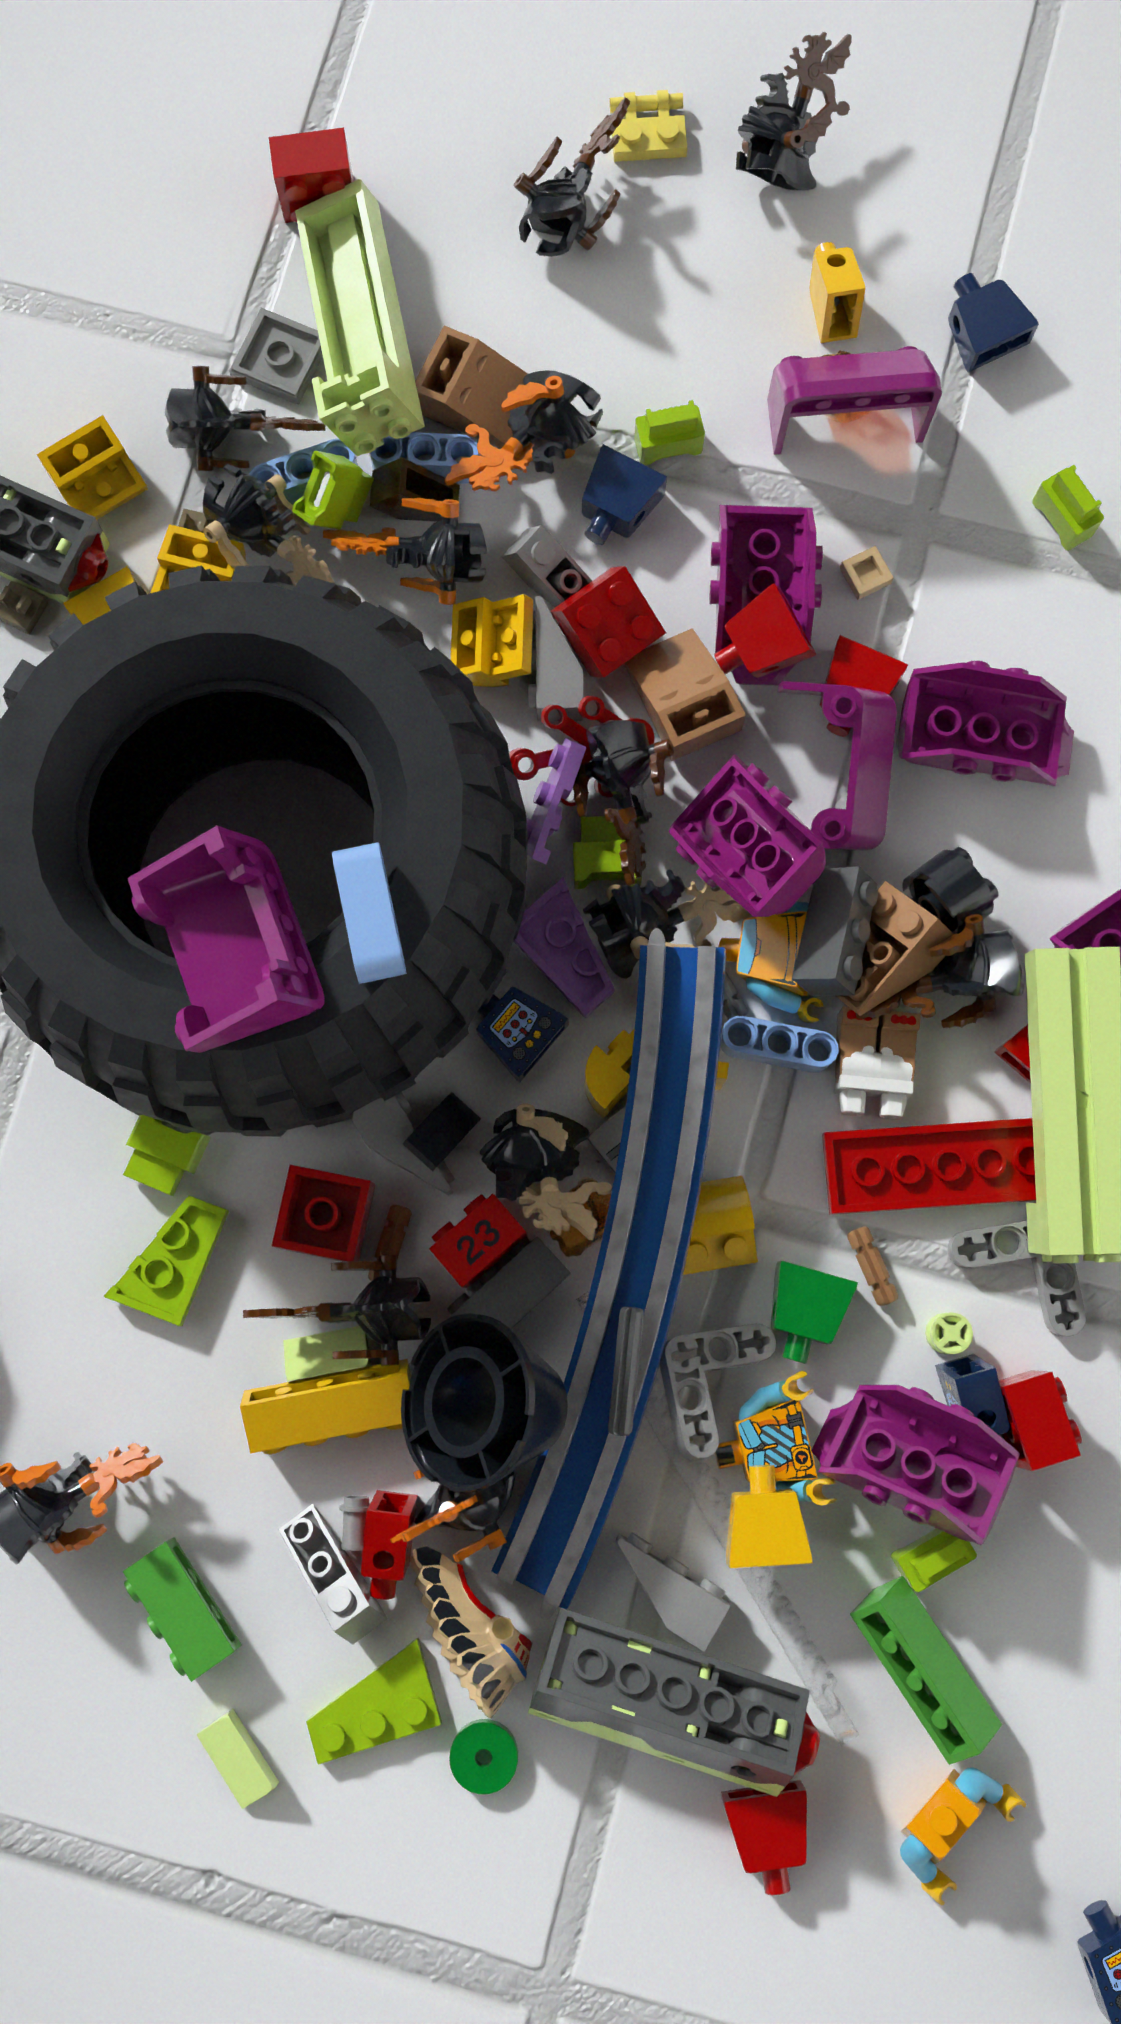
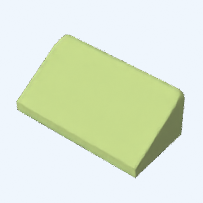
[283,1326,372,1382]
[196,1709,279,1809]

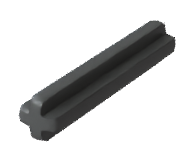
[608,1306,644,1436]

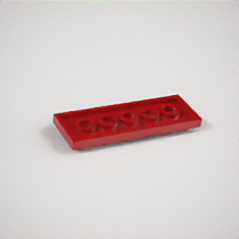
[822,1118,1036,1215]

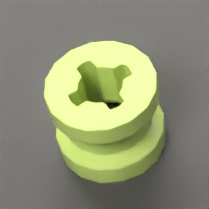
[925,1312,973,1354]

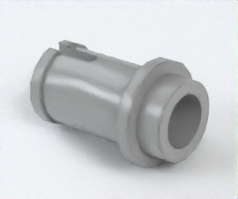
[339,1496,369,1551]

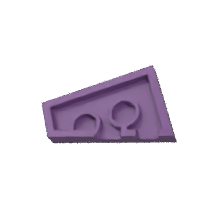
[526,738,586,864]
[513,877,615,1018]

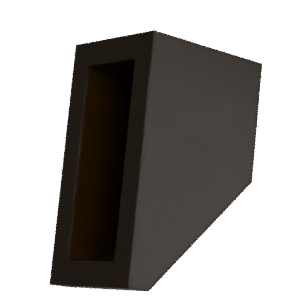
[369,457,460,522]

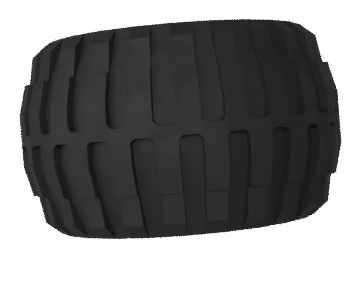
[0,565,528,1137]

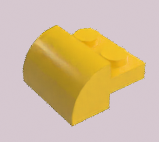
[36,415,148,520]
[151,524,246,593]
[451,594,533,687]
[585,1028,635,1118]
[683,1175,758,1275]

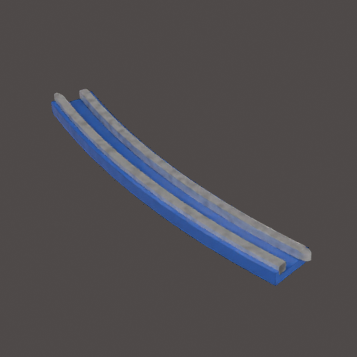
[491,928,726,1620]

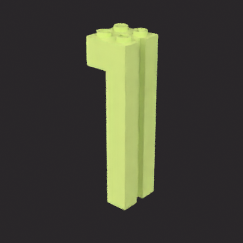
[295,179,425,456]
[1025,947,1121,1263]

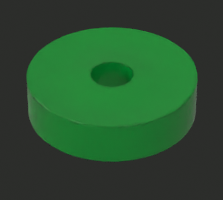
[449,1719,518,1795]

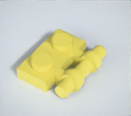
[609,90,687,162]

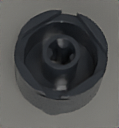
[902,847,999,935]

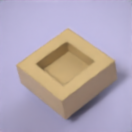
[840,546,894,600]

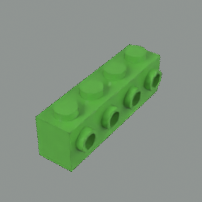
[850,1576,1002,1765]

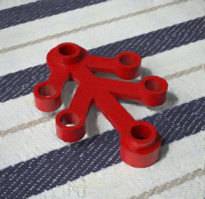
[509,696,655,807]

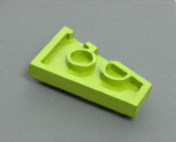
[103,1195,229,1326]
[306,1638,442,1765]

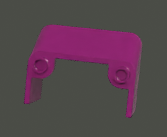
[767,346,942,455]
[777,681,897,851]

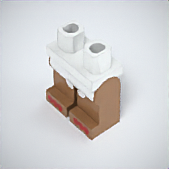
[834,1006,921,1120]

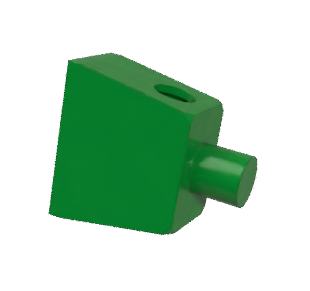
[771,1261,858,1364]

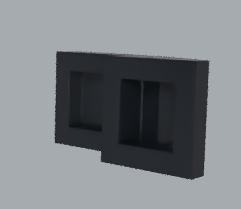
[403,1092,481,1172]

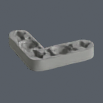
[948,1221,1086,1336]
[660,1323,776,1461]

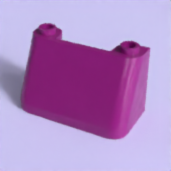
[127,826,325,1053]

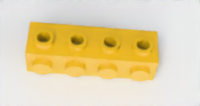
[240,1359,412,1454]

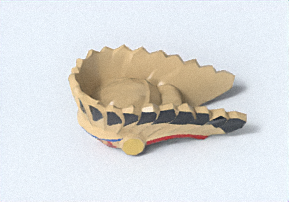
[410,1546,533,1718]

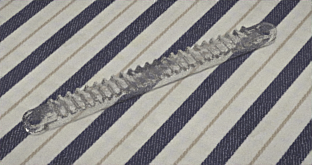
[576,1290,859,1746]

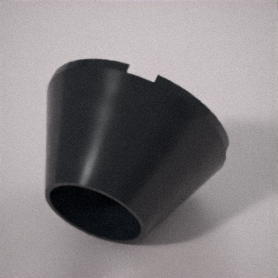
[401,1313,568,1492]

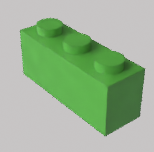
[123,1537,242,1682]

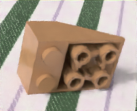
[415,325,528,448]
[624,628,746,762]
[836,881,954,1016]

